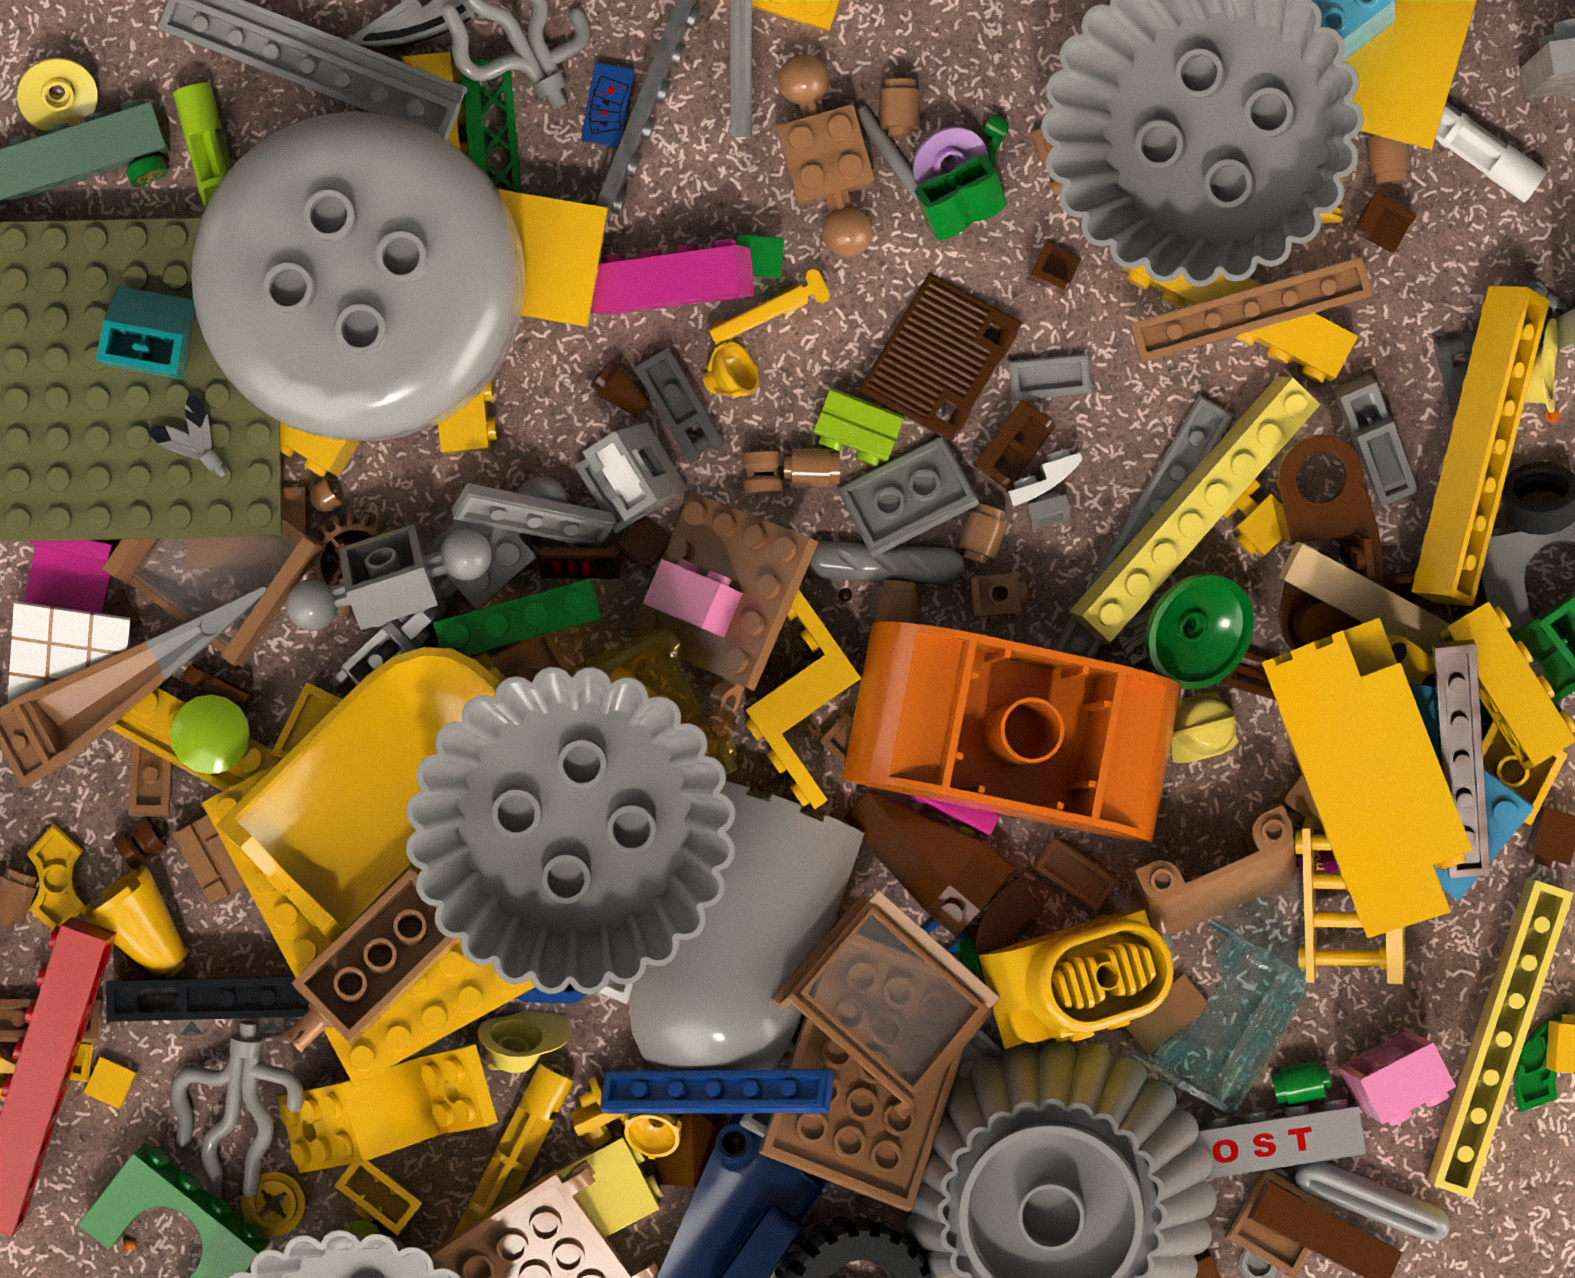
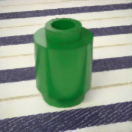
[1270,1059,1332,1106]

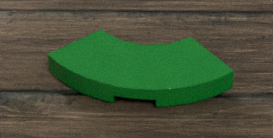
[1513,1010,1568,1112]

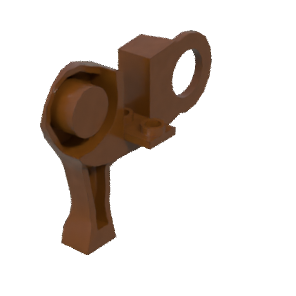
[1274,435,1474,650]

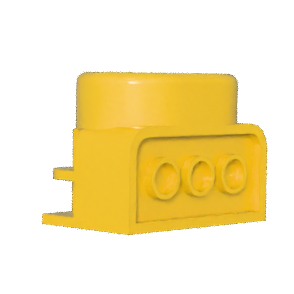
[978,909,1174,1048]

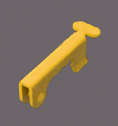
[708,269,830,346]

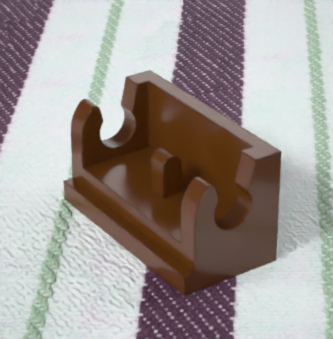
[974,399,1055,491]

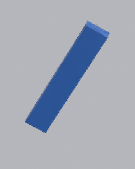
[600,1069,834,1114]

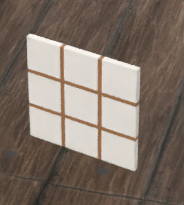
[7,601,131,703]

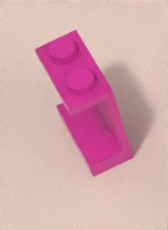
[24,540,117,614]

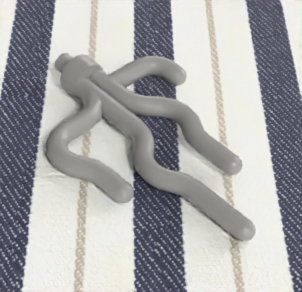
[440,0,591,110]
[171,1020,304,1199]

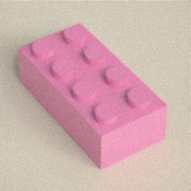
[1337,1030,1456,1126]

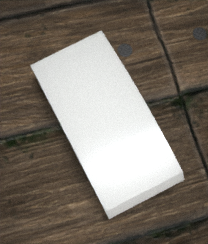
[1007,449,1082,508]

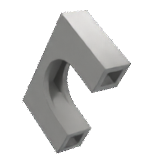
[1479,521,1575,633]

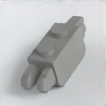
[329,607,440,688]

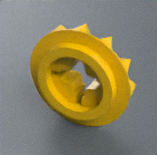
[241,1171,306,1236]

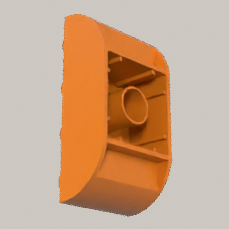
[841,621,1182,845]

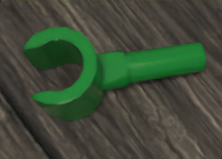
[983,114,1009,164]

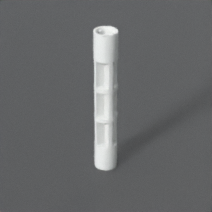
[1435,102,1548,203]

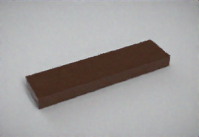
[1247,1181,1402,1278]

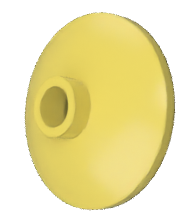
[17,58,98,132]

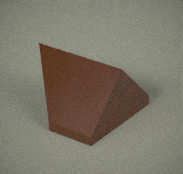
[654,1113,734,1187]

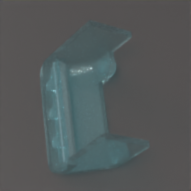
[1130,919,1309,1113]

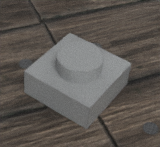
[1027,493,1070,531]

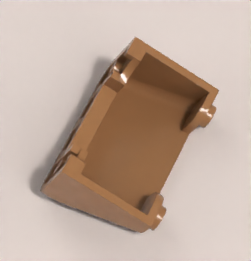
[1125,804,1297,935]

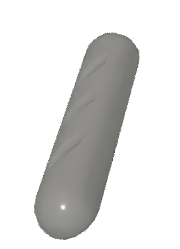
[806,540,965,585]
[1295,1161,1450,1241]

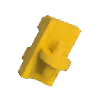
[570,1076,627,1148]

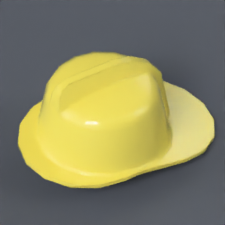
[1525,318,1558,413]
[1172,692,1239,763]
[477,1011,572,1073]

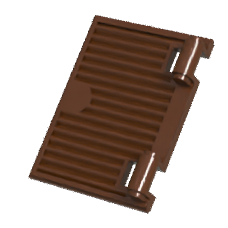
[859,272,1023,441]

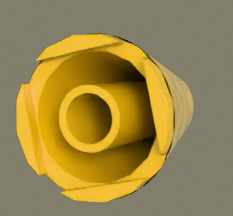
[81,865,187,979]

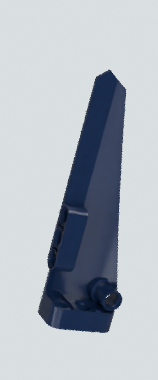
[656,1113,832,1278]

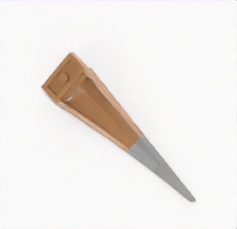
[0,587,268,787]

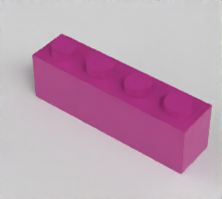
[592,239,755,315]

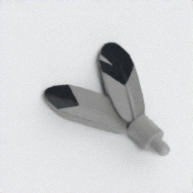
[150,395,226,477]

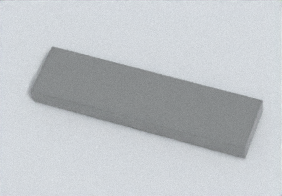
[452,483,616,548]

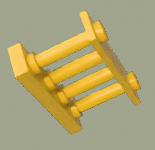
[1295,817,1406,984]

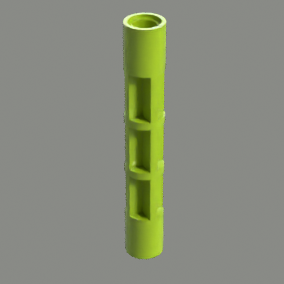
[172,83,232,209]

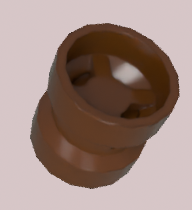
[112,817,168,870]

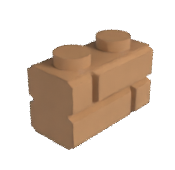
[172,815,246,905]

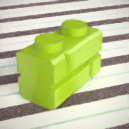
[813,388,905,467]

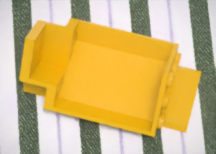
[1262,617,1473,939]

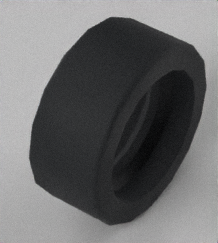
[1502,462,1575,535]

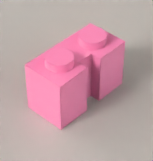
[643,558,743,638]

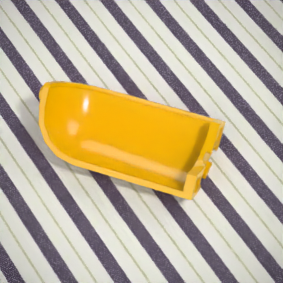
[216,647,507,943]

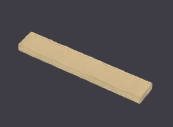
[1278,542,1451,657]

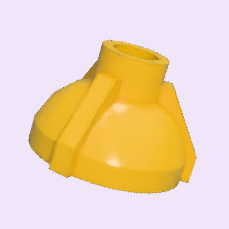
[703,341,759,398]
[624,1113,682,1160]

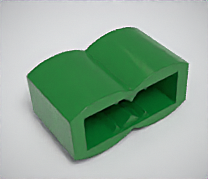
[914,155,1007,240]

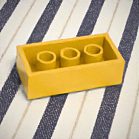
[1439,602,1575,770]

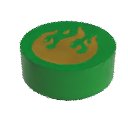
[126,155,168,187]

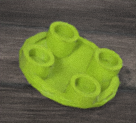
[170,694,250,775]

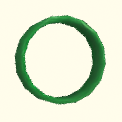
[957,937,979,976]

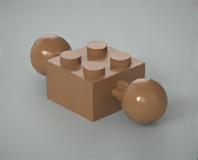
[776,54,875,258]

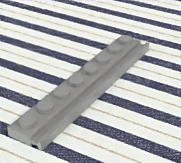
[157,0,468,141]

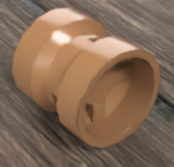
[742,451,783,494]

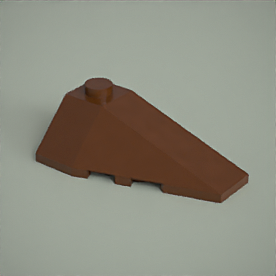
[844,789,1015,937]

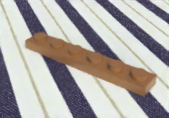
[1129,257,1373,363]

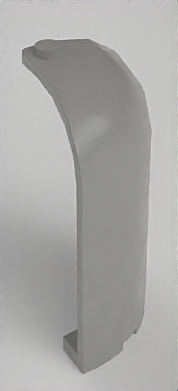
[629,781,865,1070]

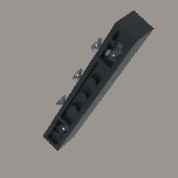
[106,975,310,1035]

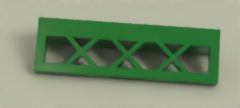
[461,56,522,193]

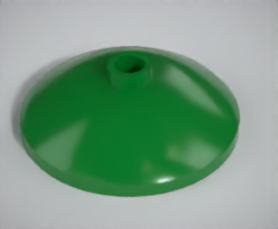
[1145,573,1254,690]

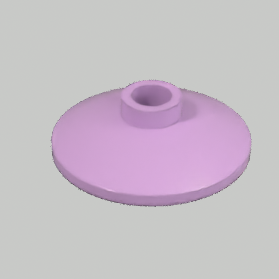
[913,126,989,187]

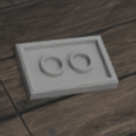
[837,436,979,558]

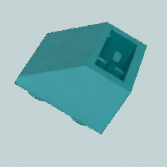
[96,286,196,380]

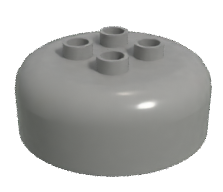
[191,111,526,441]

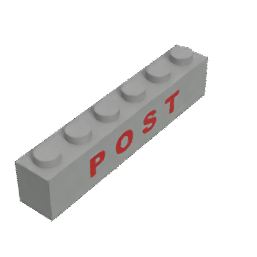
[1194,1097,1367,1179]

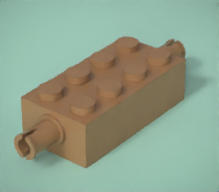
[283,868,462,1053]

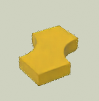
[26,824,86,931]

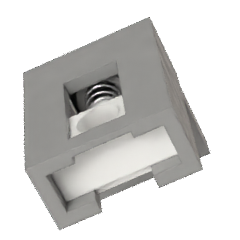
[575,422,689,534]

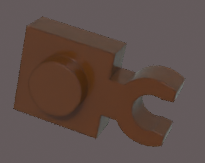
[182,664,254,709]

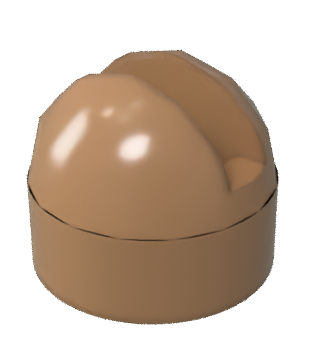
[309,477,344,512]

